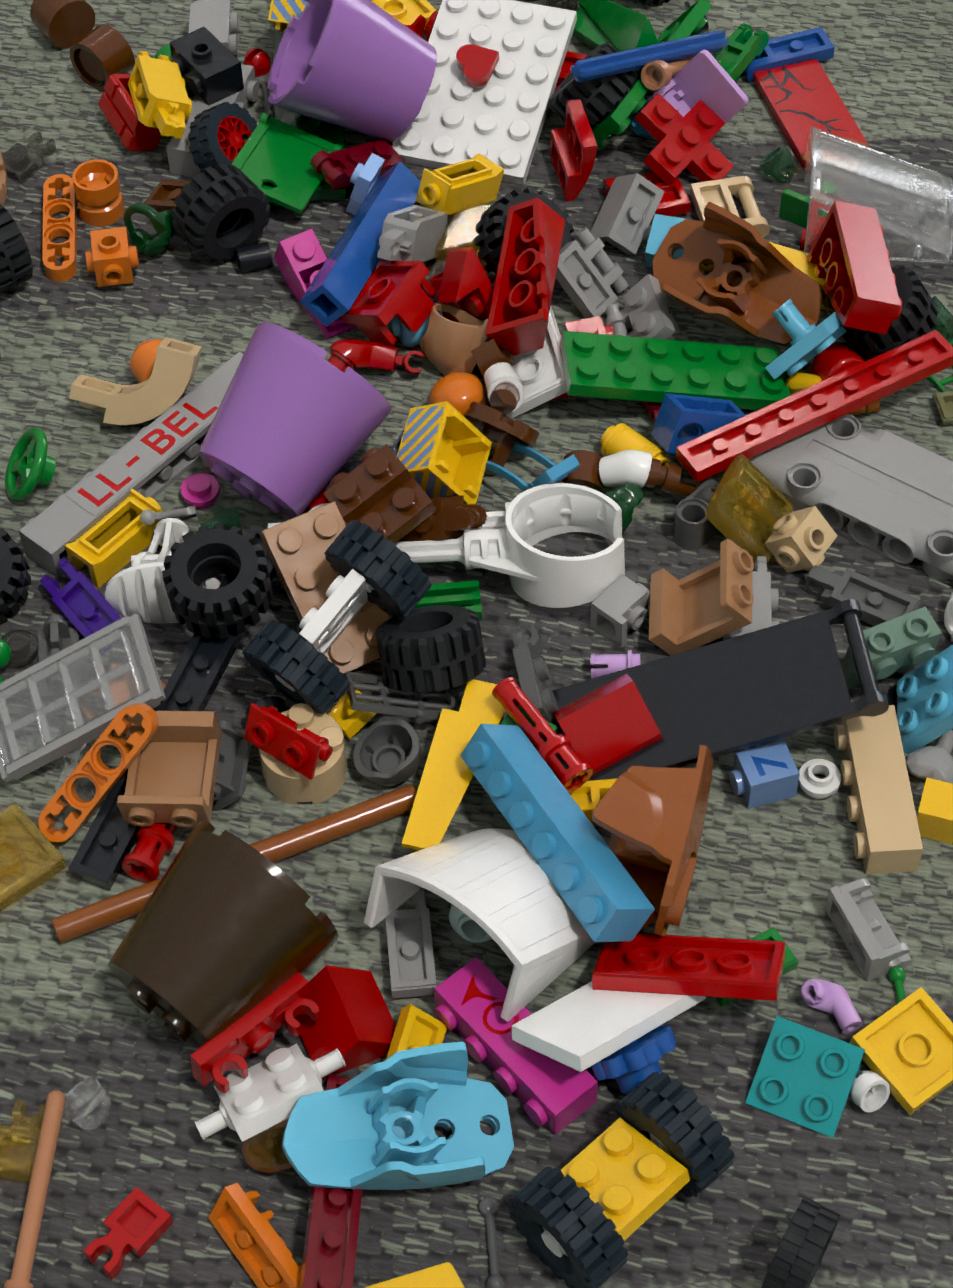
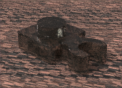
[2,132,56,185]

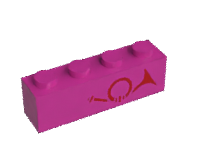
[434,957,598,1135]

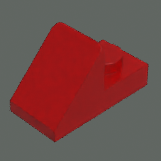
[438,247,494,320]

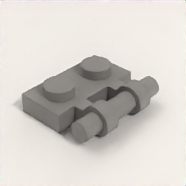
[555,227,629,318]
[605,274,675,340]

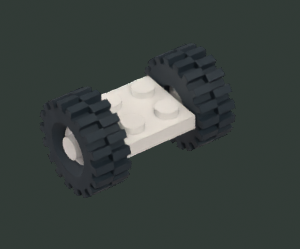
[242,520,432,715]

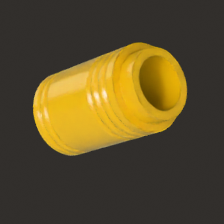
[600,423,670,466]

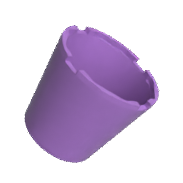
[267,0,437,142]
[198,322,391,518]

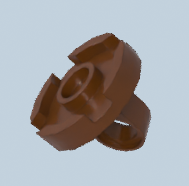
[464,401,540,476]

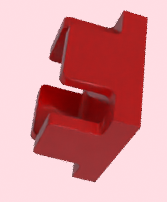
[340,260,435,346]

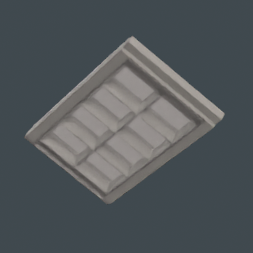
[0,613,166,783]

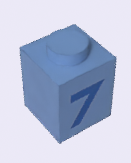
[729,740,800,809]

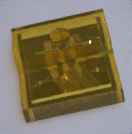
[705,453,794,563]

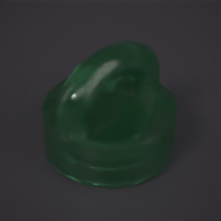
[759,144,795,183]

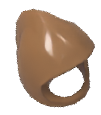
[419,303,488,376]

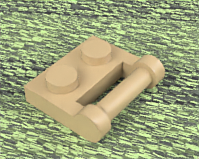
[690,176,770,238]

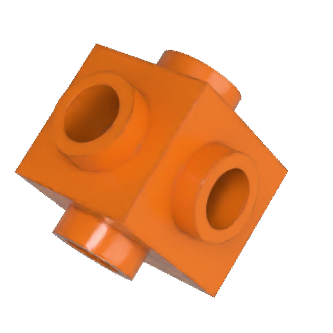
[85,227,139,287]

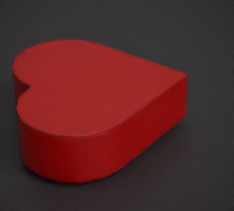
[456,44,500,87]

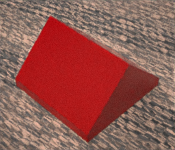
[553,674,663,776]
[295,965,396,1081]

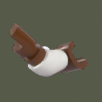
[471,338,524,414]
[560,450,697,497]

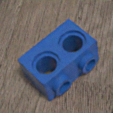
[651,393,746,457]

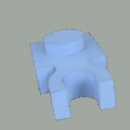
[346,153,385,215]

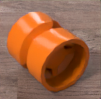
[72,159,125,227]

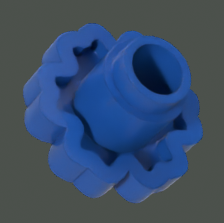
[586,1025,677,1095]

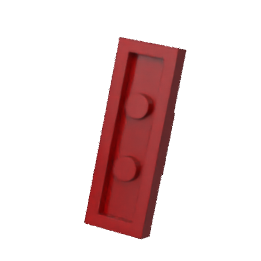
[190,972,320,1094]

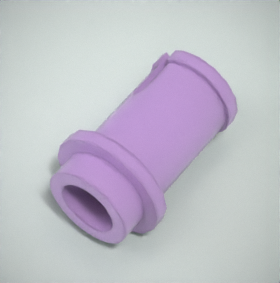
[590,650,641,679]

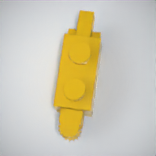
[128,51,192,139]

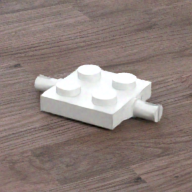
[195,1044,346,1142]

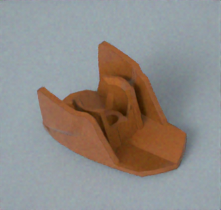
[652,202,821,346]
[592,744,714,936]

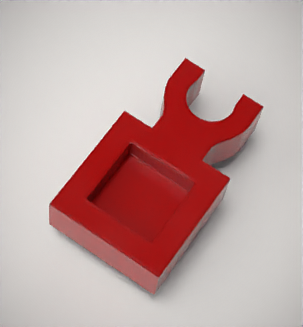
[83,1187,173,1280]

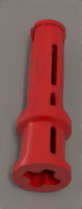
[492,677,593,793]
[121,823,177,883]

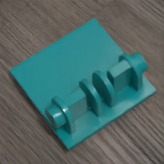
[745,1016,865,1138]

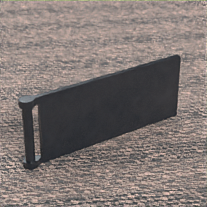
[552,599,889,781]

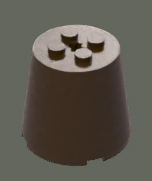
[108,821,338,1047]

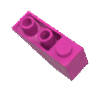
[274,229,357,339]

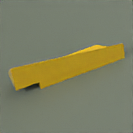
[402,679,506,850]

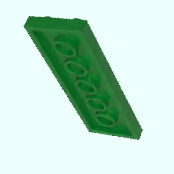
[592,0,712,151]
[560,331,791,410]

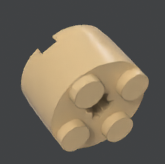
[259,703,347,805]

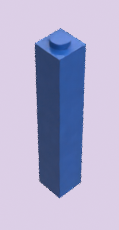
[300,161,421,327]

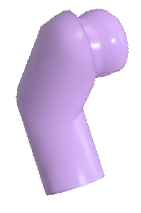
[800,979,863,1034]

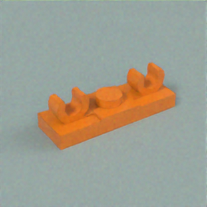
[208,1183,302,1288]

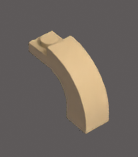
[69,337,202,425]

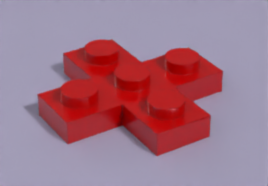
[634,93,734,185]

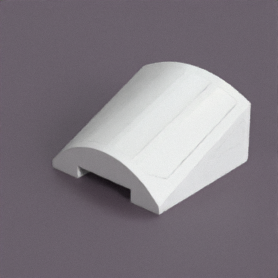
[364,828,595,1022]

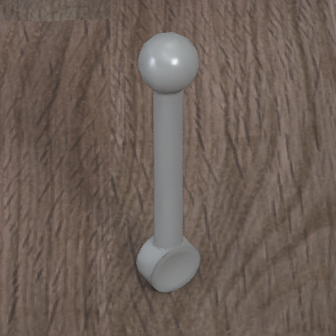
[140,506,197,525]

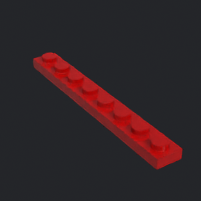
[676,330,953,482]

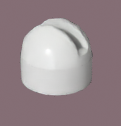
[849,1070,891,1113]

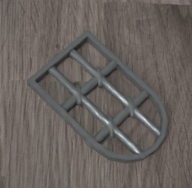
[345,671,455,720]

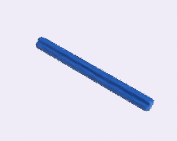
[571,30,728,82]

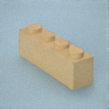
[834,705,923,874]

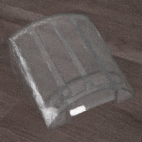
[804,125,953,264]

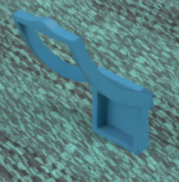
[485,442,580,492]

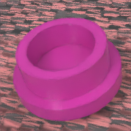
[181,473,220,509]

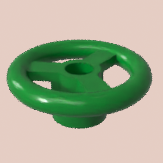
[5,427,56,502]

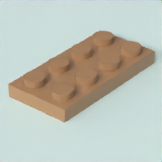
[259,501,390,675]

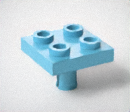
[765,299,846,379]
[896,645,953,754]

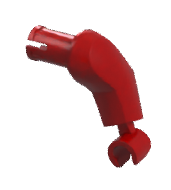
[328,339,425,374]

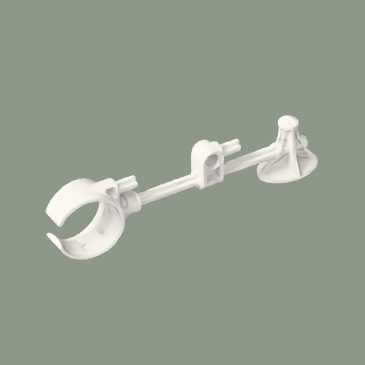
[105,483,625,624]

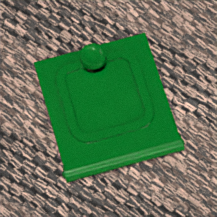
[231,112,343,214]

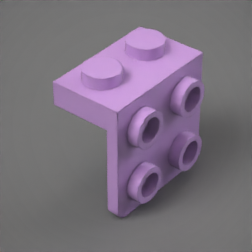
[646,50,749,126]

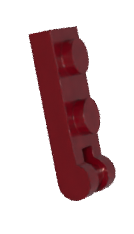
[310,139,405,190]

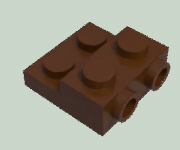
[323,444,438,543]

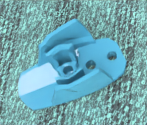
[282,1042,514,1190]

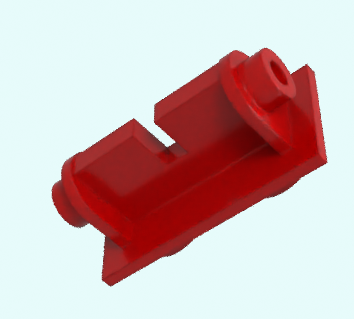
[244,703,333,780]

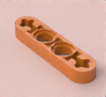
[42,174,77,282]
[38,703,158,842]

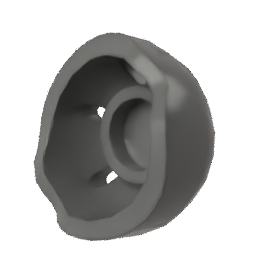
[353,720,422,786]

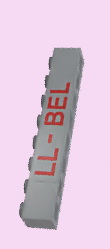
[19,351,244,578]

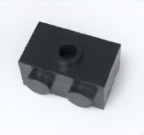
[169,27,244,106]

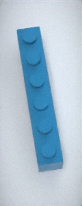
[460,724,655,942]

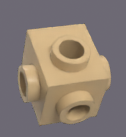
[765,506,838,573]

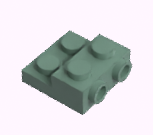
[842,607,942,689]

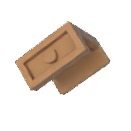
[648,538,754,656]
[117,711,222,828]

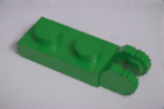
[712,23,770,81]

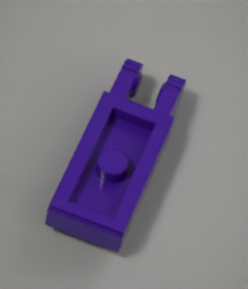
[39,557,123,655]

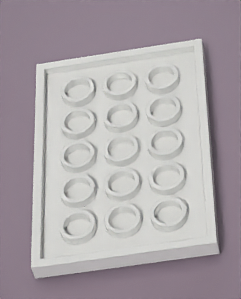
[392,0,577,185]

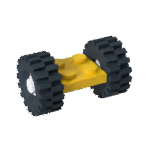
[508,1072,734,1288]

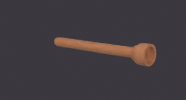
[641,53,713,90]
[3,1090,66,1288]

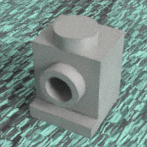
[590,574,650,648]

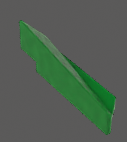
[573,0,658,52]

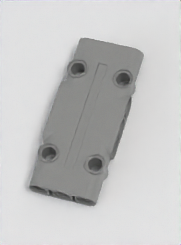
[745,414,953,580]

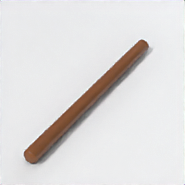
[51,785,418,944]

